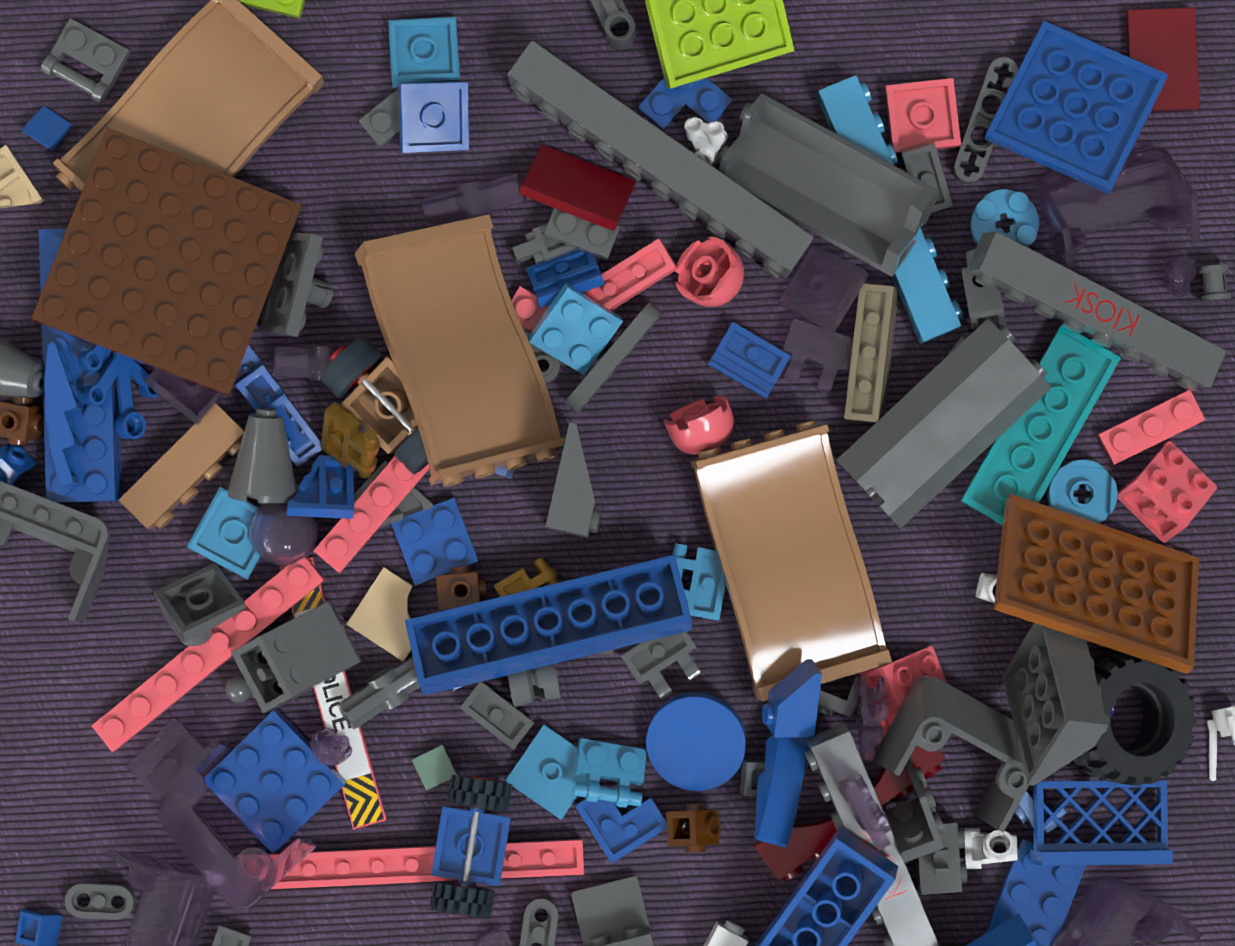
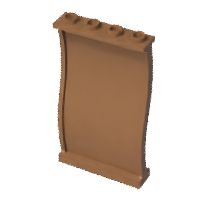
[53,0,324,192]
[355,214,565,487]
[690,420,892,701]

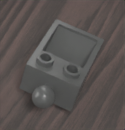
[225,601,362,713]

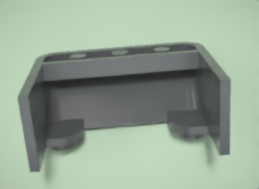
[0,481,110,623]
[872,675,1029,833]

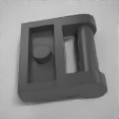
[41,18,131,104]

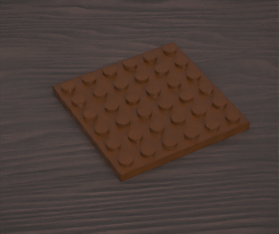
[31,127,302,396]

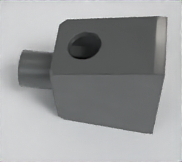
[961,249,1006,332]

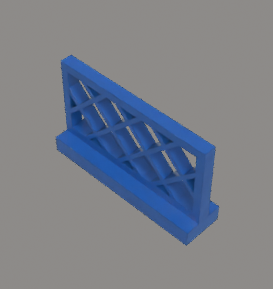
[1030,780,1173,866]

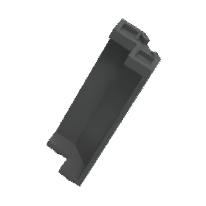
[717,93,939,277]
[836,319,1051,529]

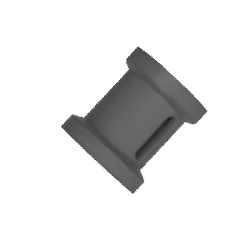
[1198,264,1231,302]

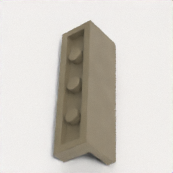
[844,283,899,424]

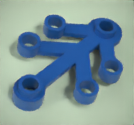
[78,345,162,439]

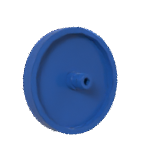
[646,692,746,791]

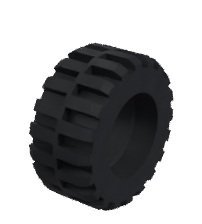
[1073,651,1197,786]

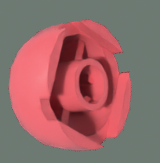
[675,237,745,307]
[663,396,734,455]

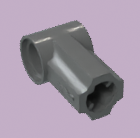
[590,0,635,50]

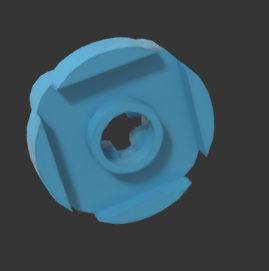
[970,189,1039,248]
[1047,460,1118,523]

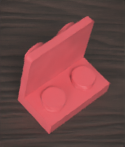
[1117,441,1217,543]
[859,646,947,737]

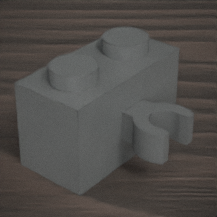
[915,820,967,895]

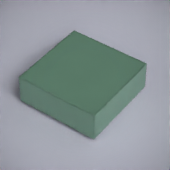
[412,745,458,791]

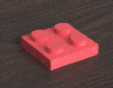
[885,78,961,154]

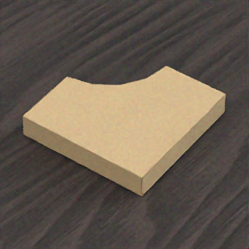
[346,567,413,661]

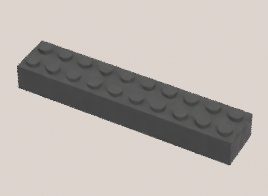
[508,40,814,279]

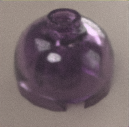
[249,502,318,566]

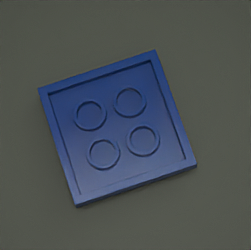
[202,708,347,854]

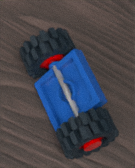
[429,775,513,919]

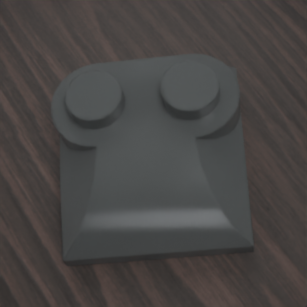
[154,563,246,646]

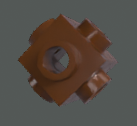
[0,397,44,445]
[436,566,488,611]
[666,803,721,853]

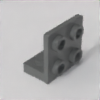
[884,758,945,862]
[571,876,654,946]

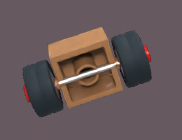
[320,336,428,474]

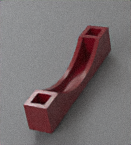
[753,745,945,881]

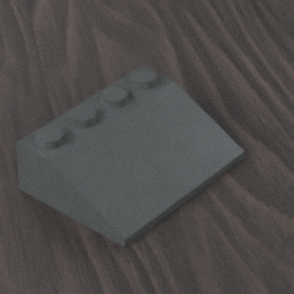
[545,422,601,539]
[1002,623,1109,786]

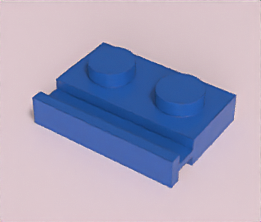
[526,249,605,308]
[707,322,791,399]

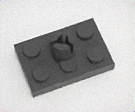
[259,233,334,337]

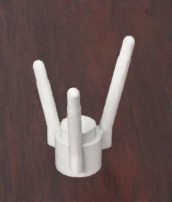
[1207,706,1235,781]

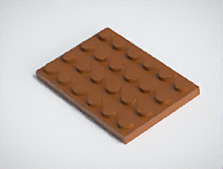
[994,494,1199,674]

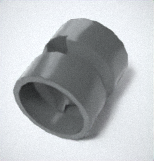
[508,664,561,707]

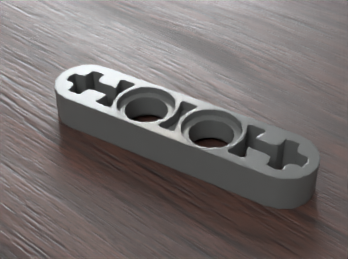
[952,57,1018,185]
[565,302,663,414]

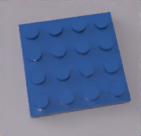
[985,21,1168,195]

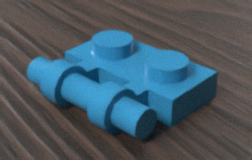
[672,543,726,621]
[572,738,647,808]

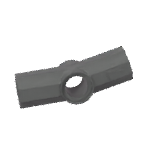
[337,656,420,730]

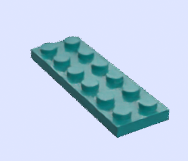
[960,324,1121,526]

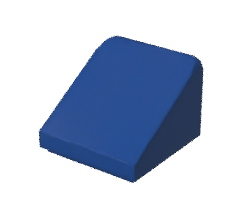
[22,106,73,153]
[15,909,62,946]

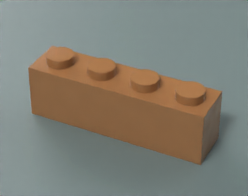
[119,403,245,530]

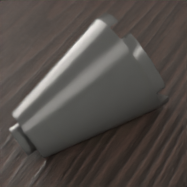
[0,337,46,397]
[228,408,297,503]

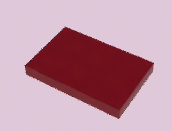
[1126,8,1200,112]
[519,144,636,231]

